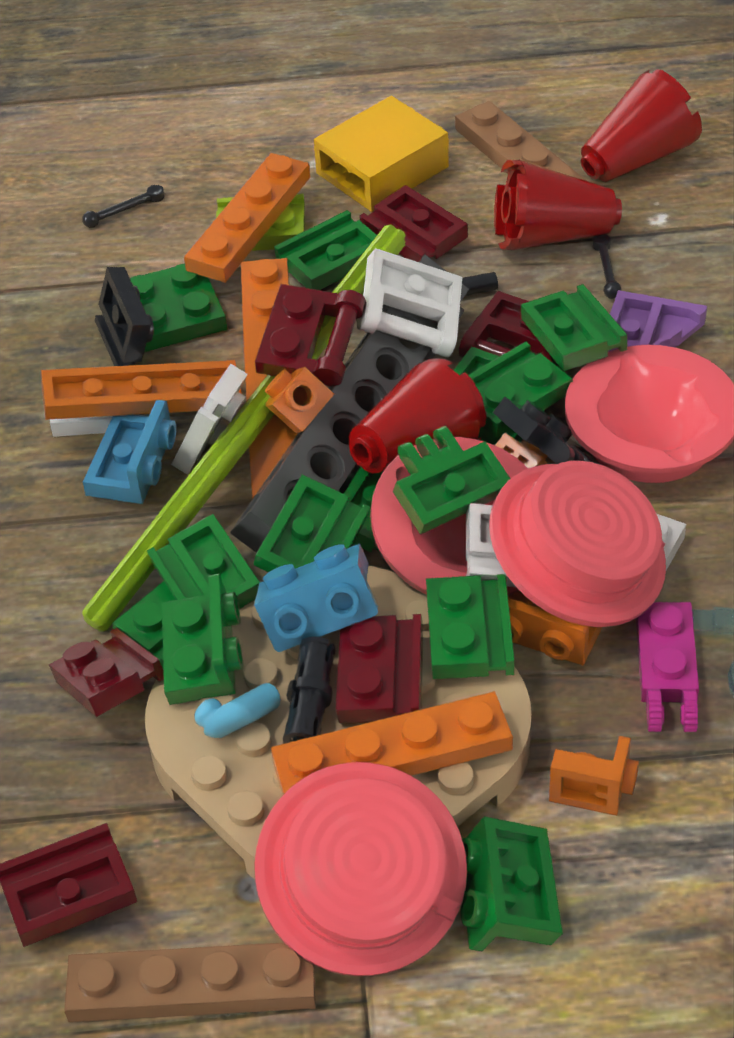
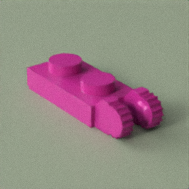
[636,602,699,732]

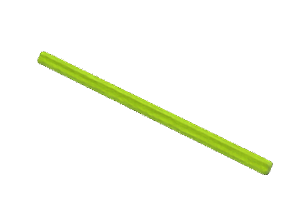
[82,225,405,632]

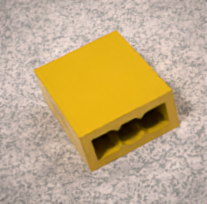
[313,95,449,212]

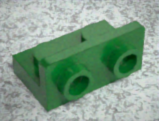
[162,574,243,705]
[461,816,563,952]

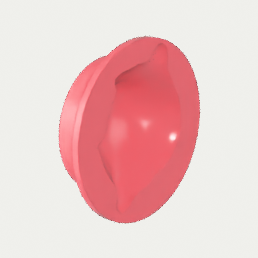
[565,345,734,483]
[370,437,528,596]
[489,461,666,627]
[254,762,467,976]

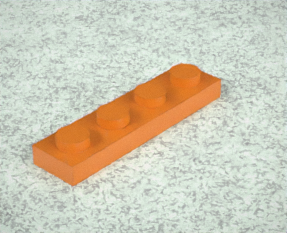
[184,153,310,283]
[41,360,242,420]
[271,691,513,795]

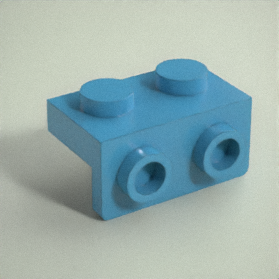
[83,400,176,504]
[254,544,378,652]

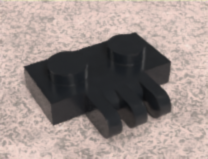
[493,397,592,464]

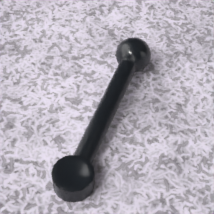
[82,185,164,228]
[593,234,622,299]

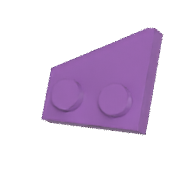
[608,290,707,352]

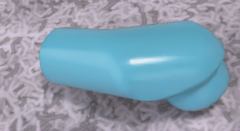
[194,683,281,738]

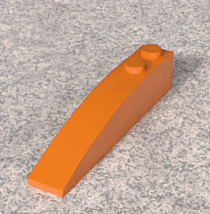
[241,258,298,499]

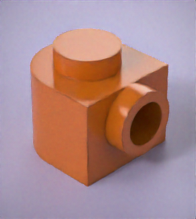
[265,367,334,433]

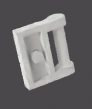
[357,248,462,358]

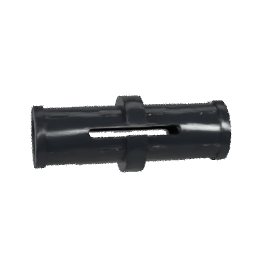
[283,636,336,744]

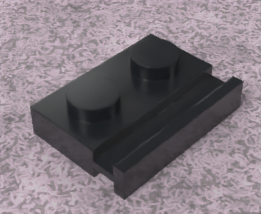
[95,267,154,366]

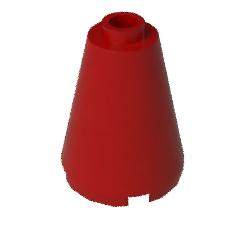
[581,69,702,182]
[494,160,622,251]
[349,359,486,473]

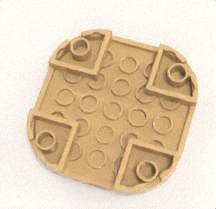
[145,566,532,880]

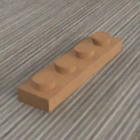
[455,101,587,181]
[64,943,316,1022]

